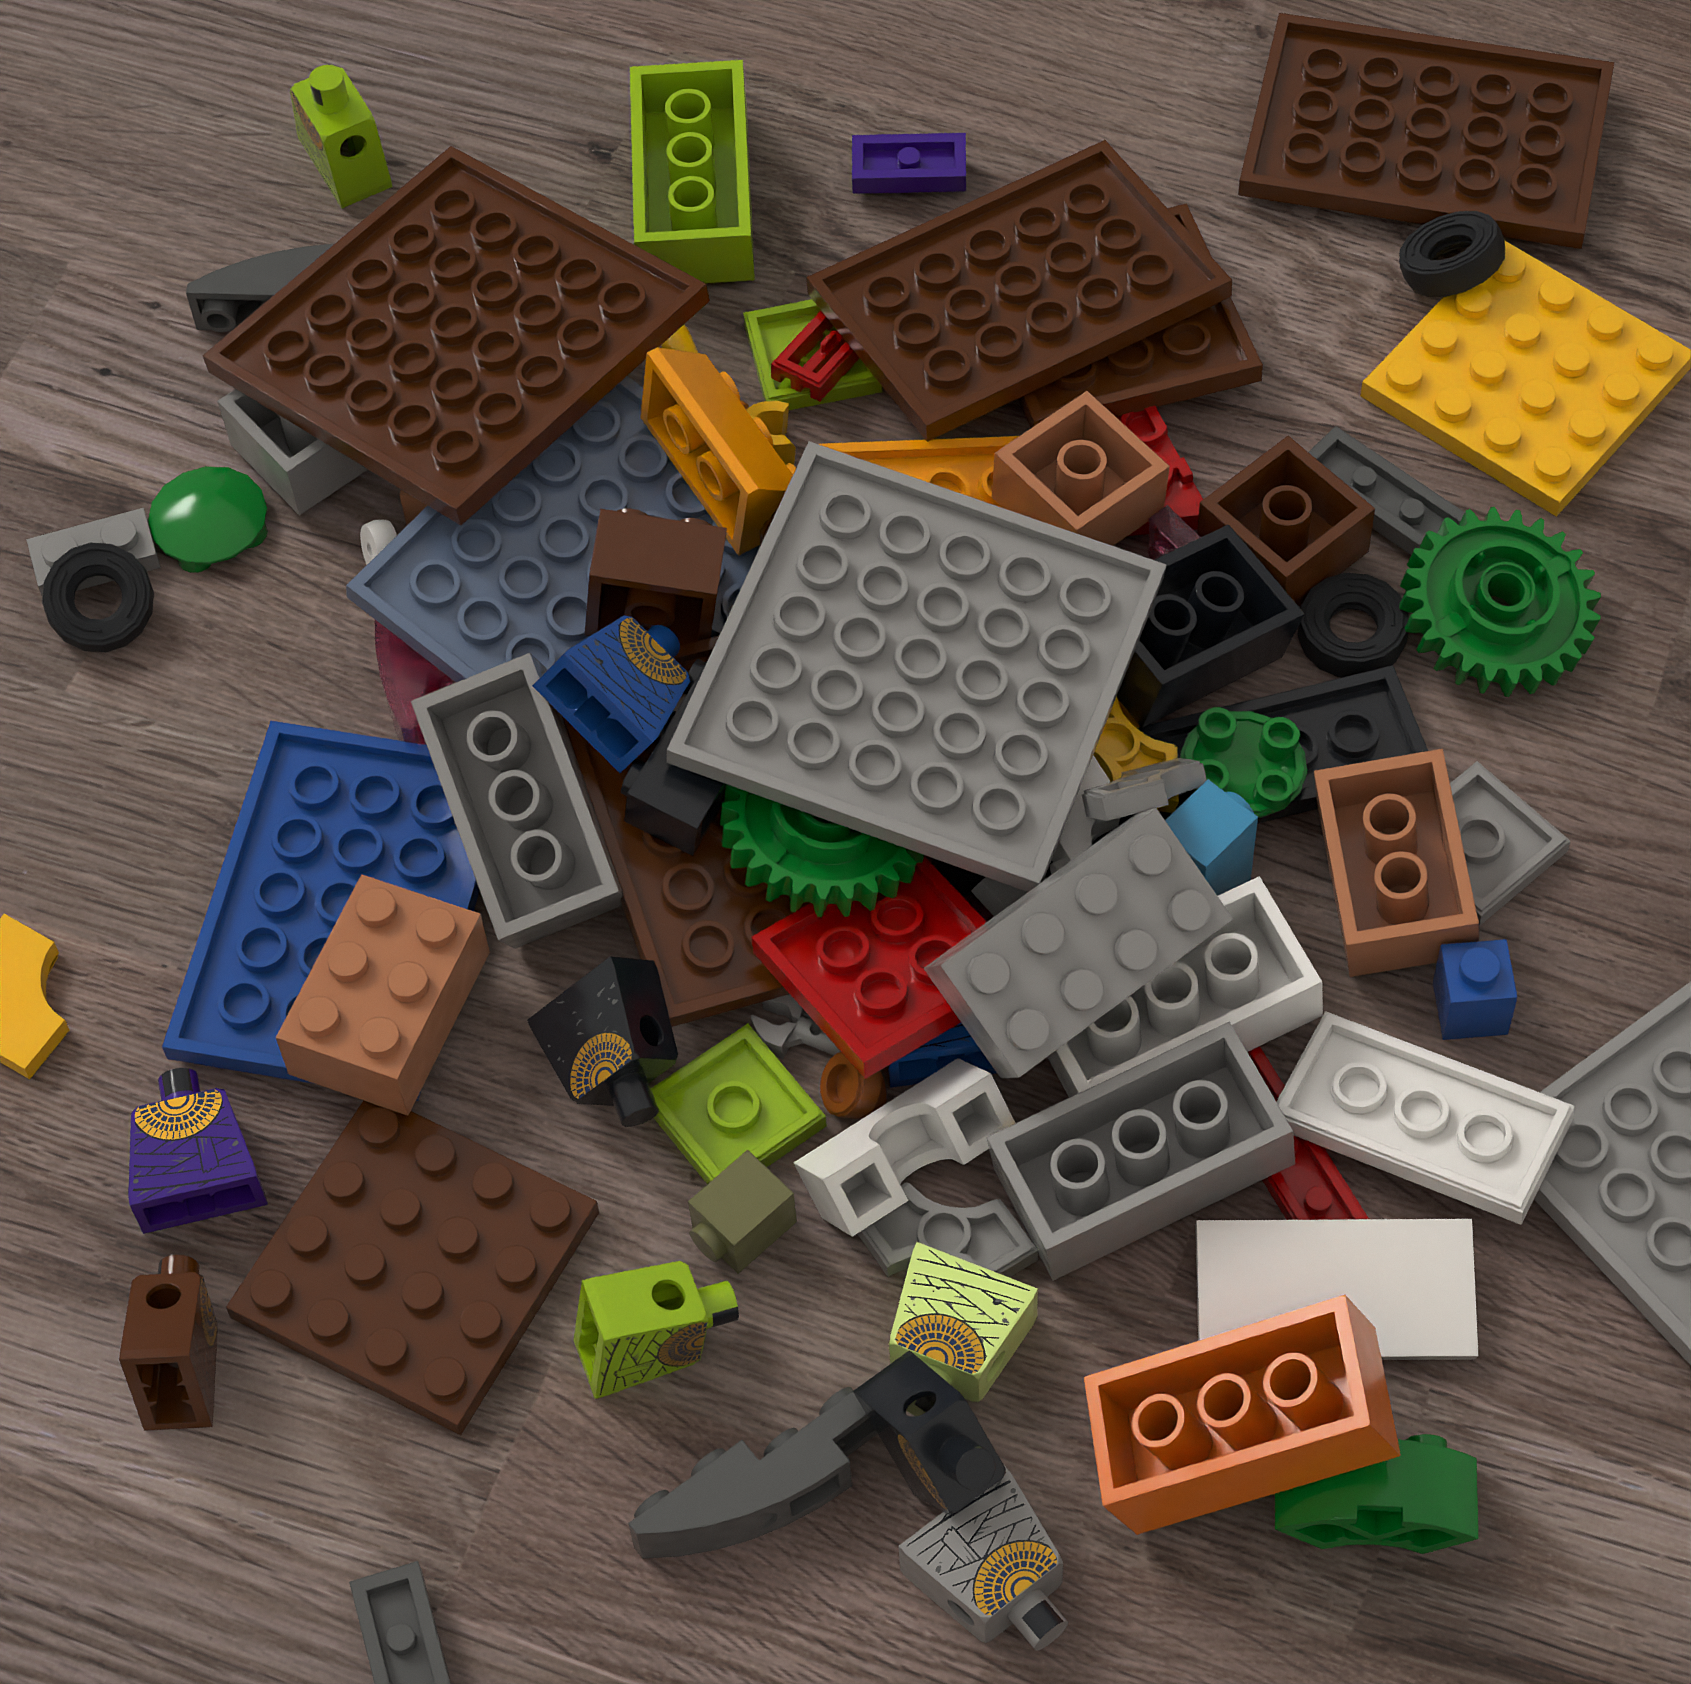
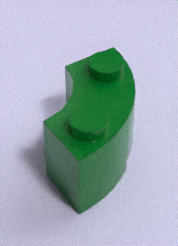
[1275,1434,1479,1554]

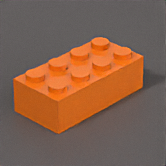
[1084,1295,1401,1535]

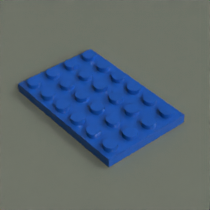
[162,721,480,1101]

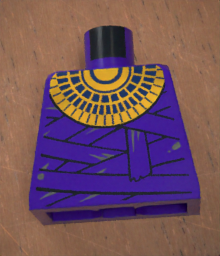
[128,1068,268,1234]

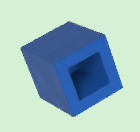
[1433,939,1518,1040]

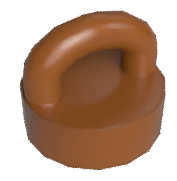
[820,1052,887,1119]

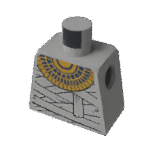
[899,1465,1068,1651]

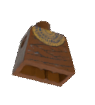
[119,1255,218,1431]

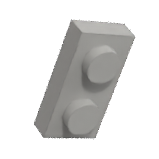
[26,508,161,597]

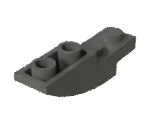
[186,244,334,332]
[628,1380,878,1559]

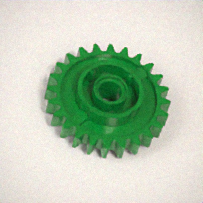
[1399,507,1601,697]
[720,784,924,917]

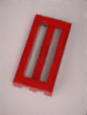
[771,310,860,402]

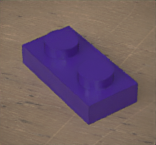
[852,133,966,194]

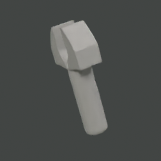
[751,994,841,1059]

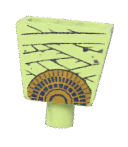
[889,1242,1038,1416]

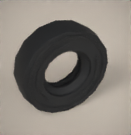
[1399,211,1505,297]
[42,542,154,653]
[1297,573,1409,678]

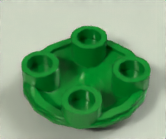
[148,466,268,573]
[1180,707,1307,818]

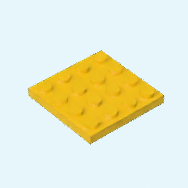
[1360,241,1691,517]

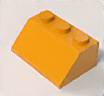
[640,347,796,556]

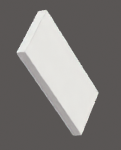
[1277,1011,1575,1225]
[1195,1219,1478,1360]

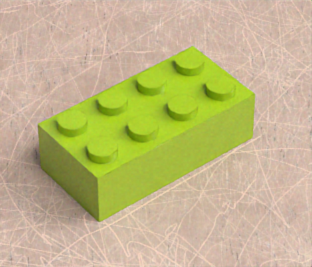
[630,60,755,283]

